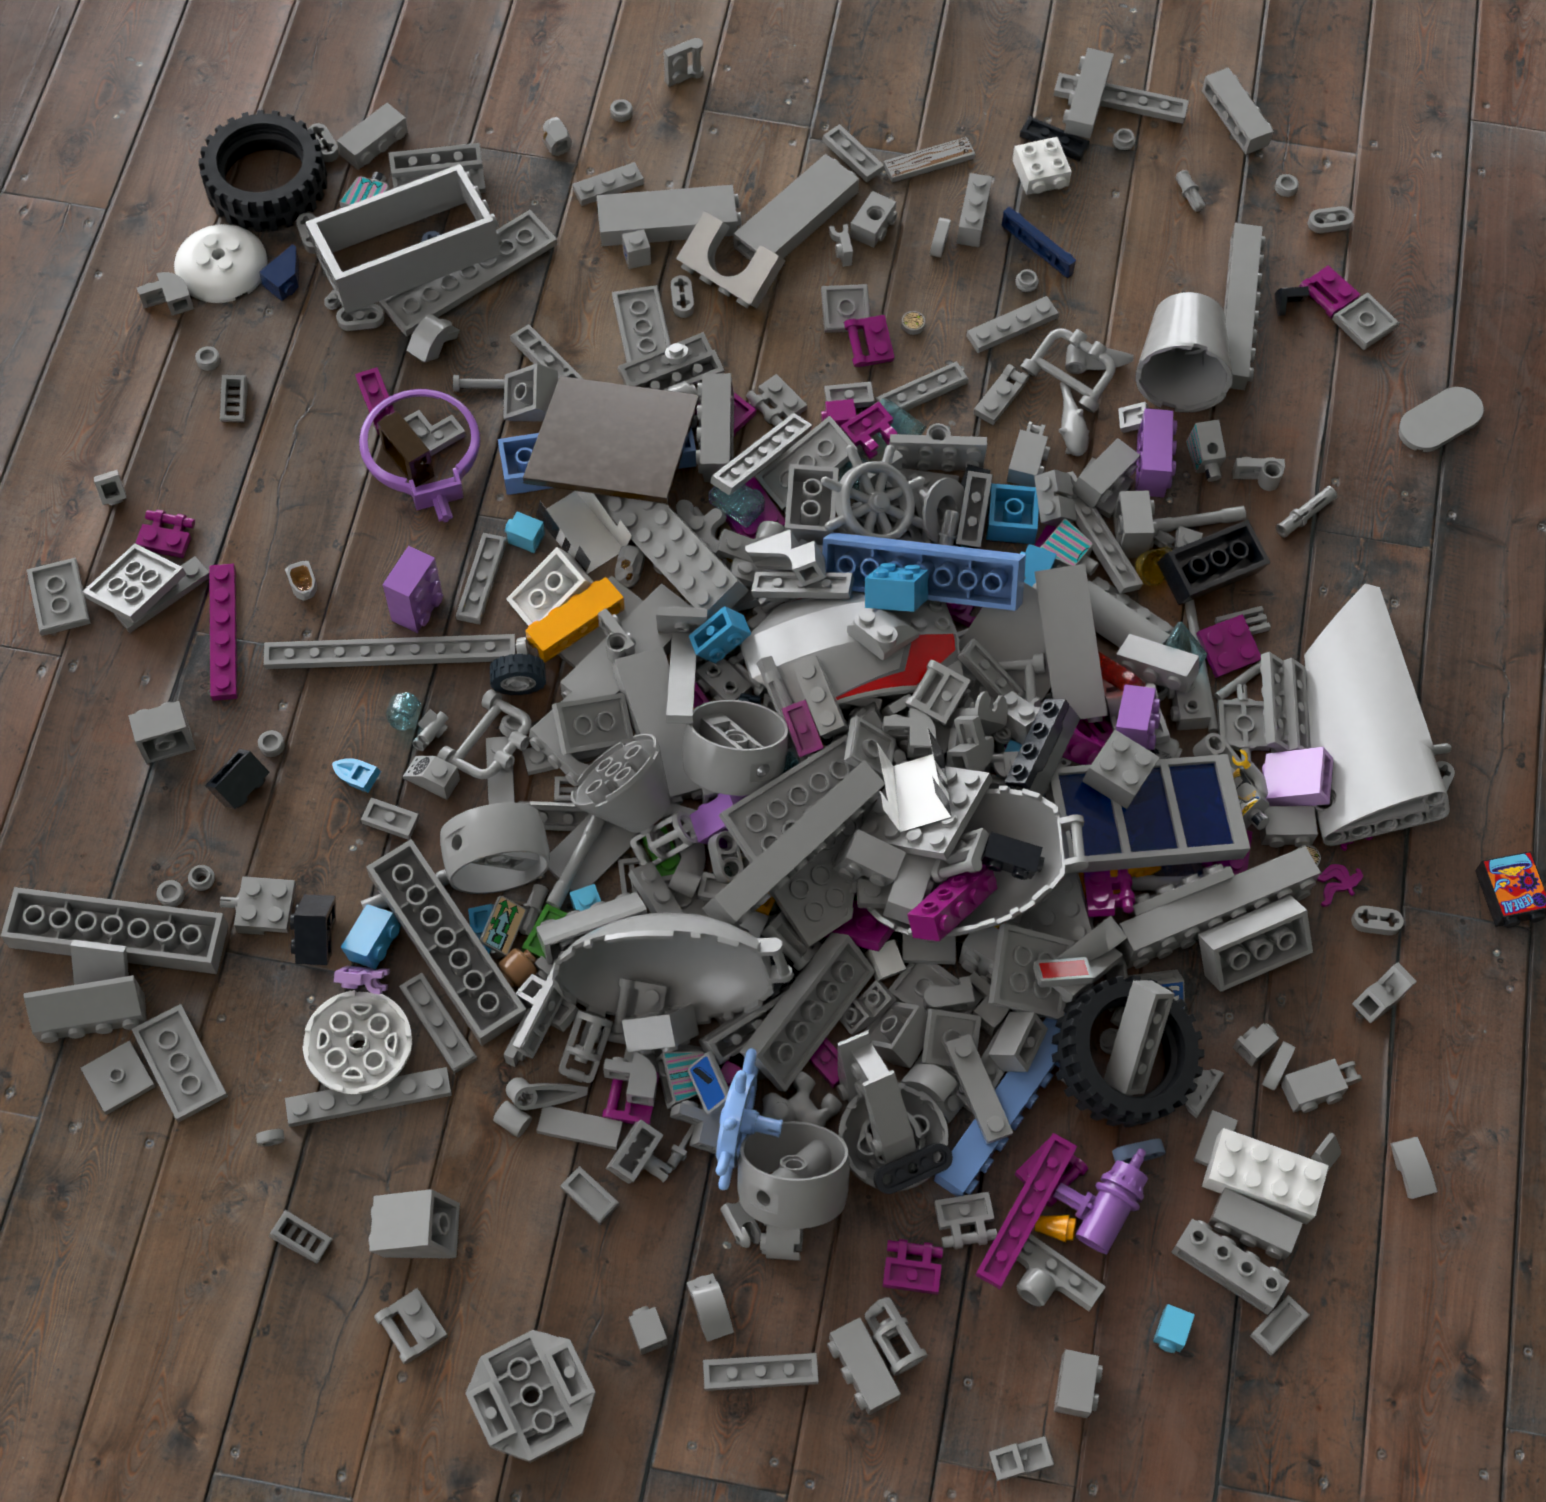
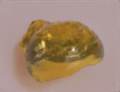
[1135,547,1172,586]

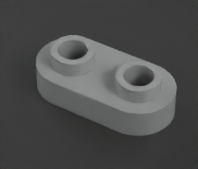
[1308,206,1354,233]
[336,304,384,331]

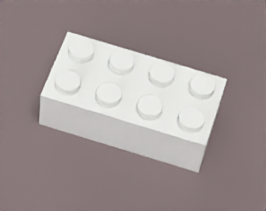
[1202,1128,1329,1224]

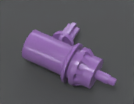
[1053,1148,1148,1254]

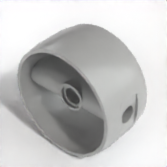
[682,700,788,796]
[440,803,550,894]
[737,1122,850,1229]

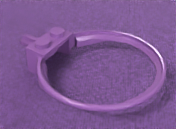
[359,389,480,523]

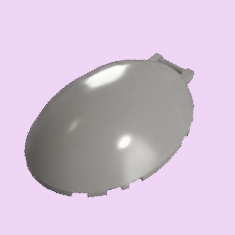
[858,786,1089,936]
[552,913,794,1025]

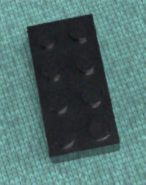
[1157,520,1271,605]

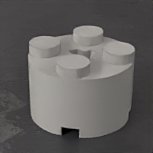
[760,1223,803,1261]

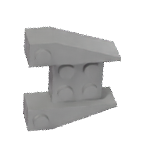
[837,1030,916,1164]

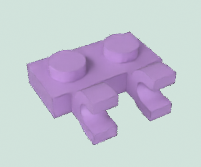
[334,965,390,994]

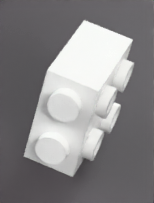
[1012,137,1072,195]

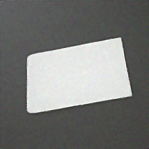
[530,801,575,806]

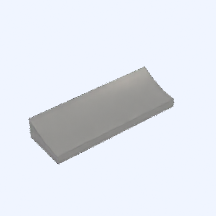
[740,932,876,1092]

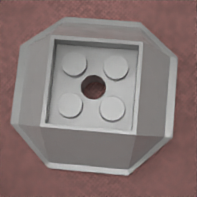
[465,1330,596,1463]

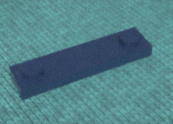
[1001,207,1076,278]

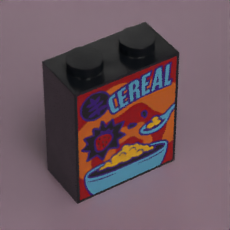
[1475,851,1546,928]

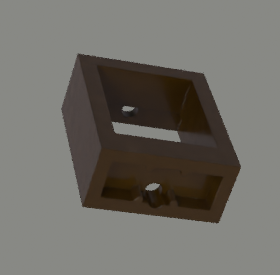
[377,411,435,487]

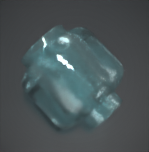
[385,692,422,731]

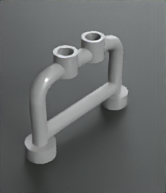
[1020,329,1115,413]
[979,653,1046,744]
[437,689,531,779]

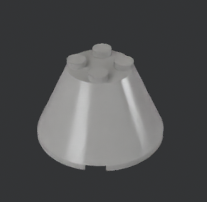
[571,734,673,835]

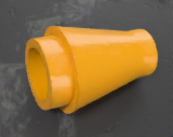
[1035,1215,1077,1242]

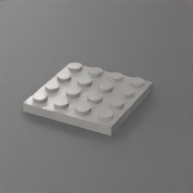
[859,760,993,860]

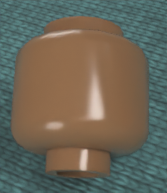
[499,948,537,988]

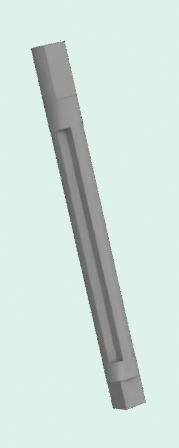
[756,655,814,764]

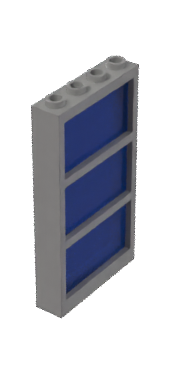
[1044,754,1250,874]

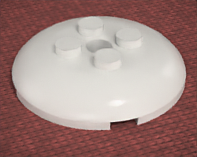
[174,224,268,303]
[303,990,412,1094]

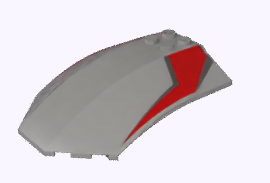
[740,591,963,705]

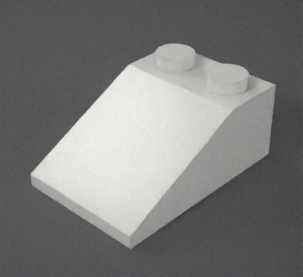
[506,547,594,626]

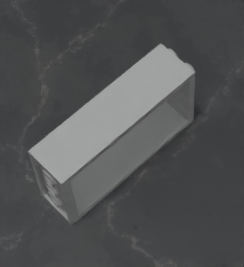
[305,164,502,314]

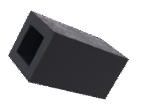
[981,831,1045,880]

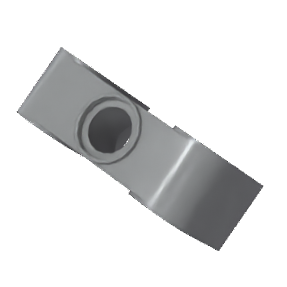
[708,831,750,883]

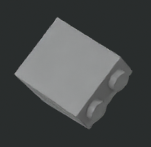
[369,1189,460,1258]

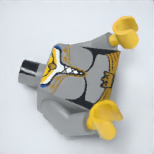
[1187,750,1269,830]

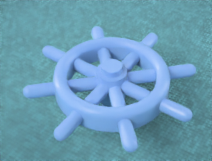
[716,1048,783,1190]

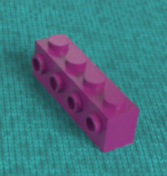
[907,864,998,941]

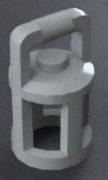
[630,811,698,866]
[558,1010,613,1083]
[865,1297,928,1376]

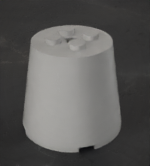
[1136,292,1232,412]

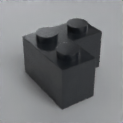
[290,894,336,965]

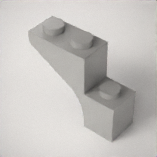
[745,529,826,586]

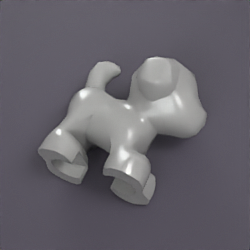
[762,1071,842,1127]

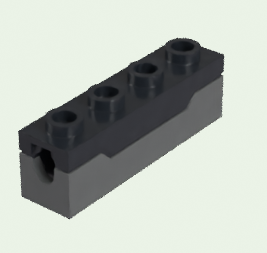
[1004,699,1080,796]

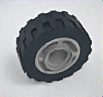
[489,654,546,695]

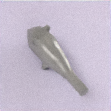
[1059,382,1090,456]

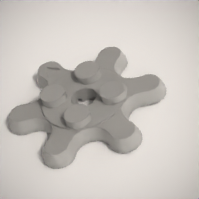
[653,500,726,574]

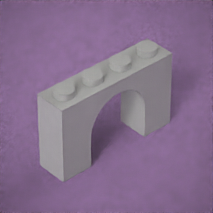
[676,211,786,309]
[529,690,628,787]

